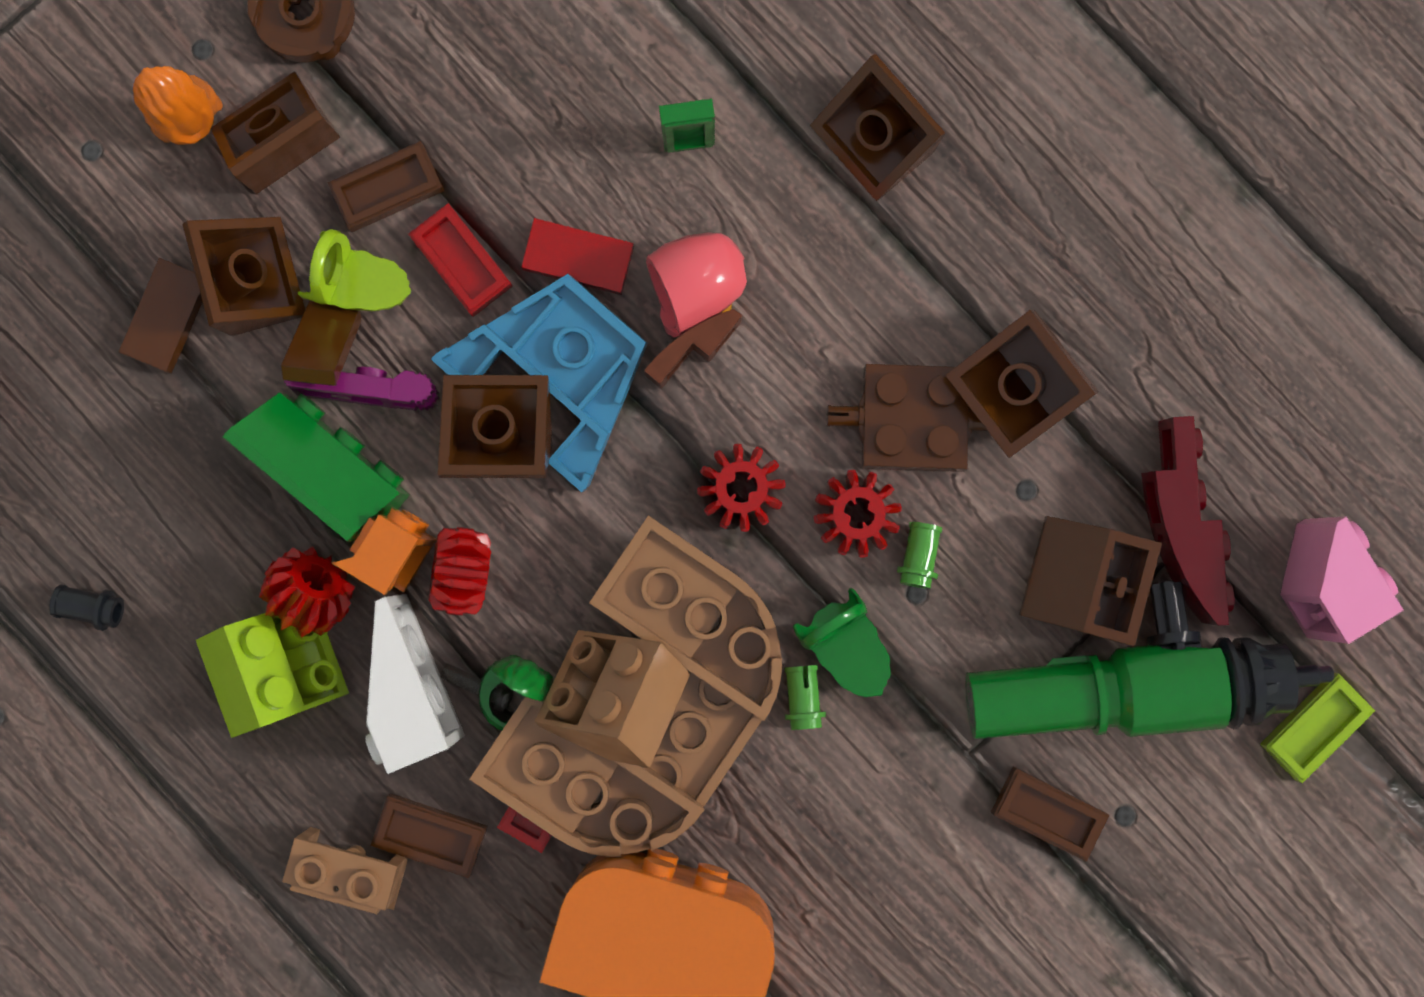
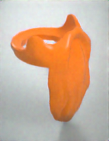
[133,66,223,145]

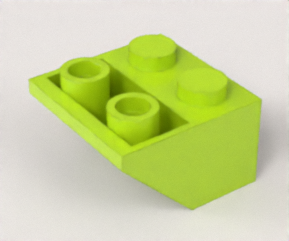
[195,613,349,738]

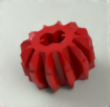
[697,444,786,532]
[813,470,902,558]
[428,527,491,616]
[259,546,355,638]

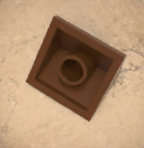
[809,54,945,202]
[211,71,340,194]
[182,217,305,336]
[438,375,552,478]

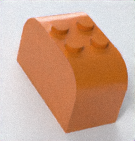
[540,849,775,997]

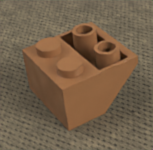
[535,630,691,768]

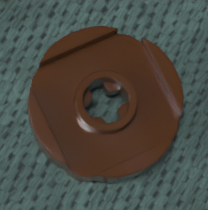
[247,0,355,63]

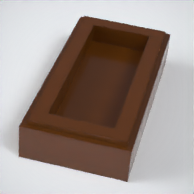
[328,141,445,233]
[119,258,203,374]
[281,301,361,386]
[991,766,1109,862]
[370,793,488,878]

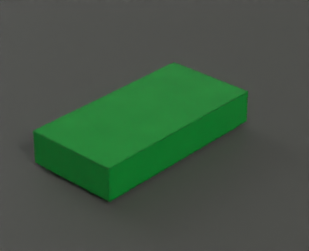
[659,98,715,153]

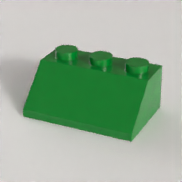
[223,392,410,542]

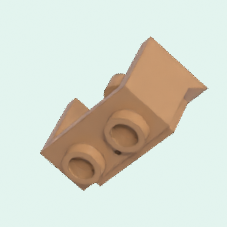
[282,827,408,914]

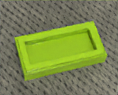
[1260,673,1375,783]

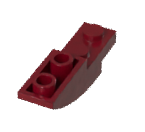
[1141,416,1235,626]

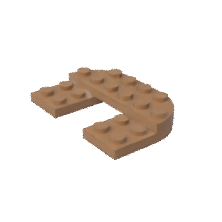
[469,515,782,857]

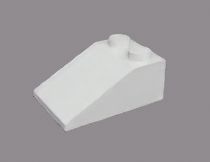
[366,594,465,774]

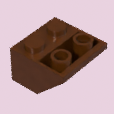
[1019,516,1162,646]

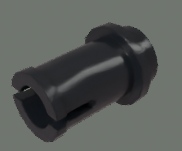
[49,585,124,631]

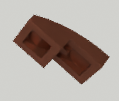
[644,309,742,389]

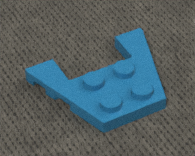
[431,274,648,492]

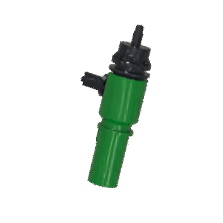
[965,581,1334,739]

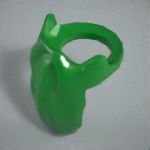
[793,588,891,697]
[478,655,553,730]

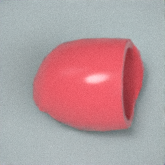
[646,232,747,338]

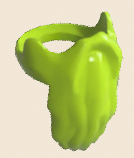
[298,229,411,312]

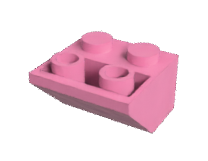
[1280,517,1404,644]

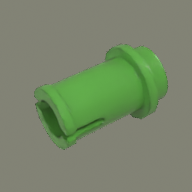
[897,522,943,589]
[784,665,826,730]

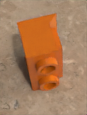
[332,508,437,595]

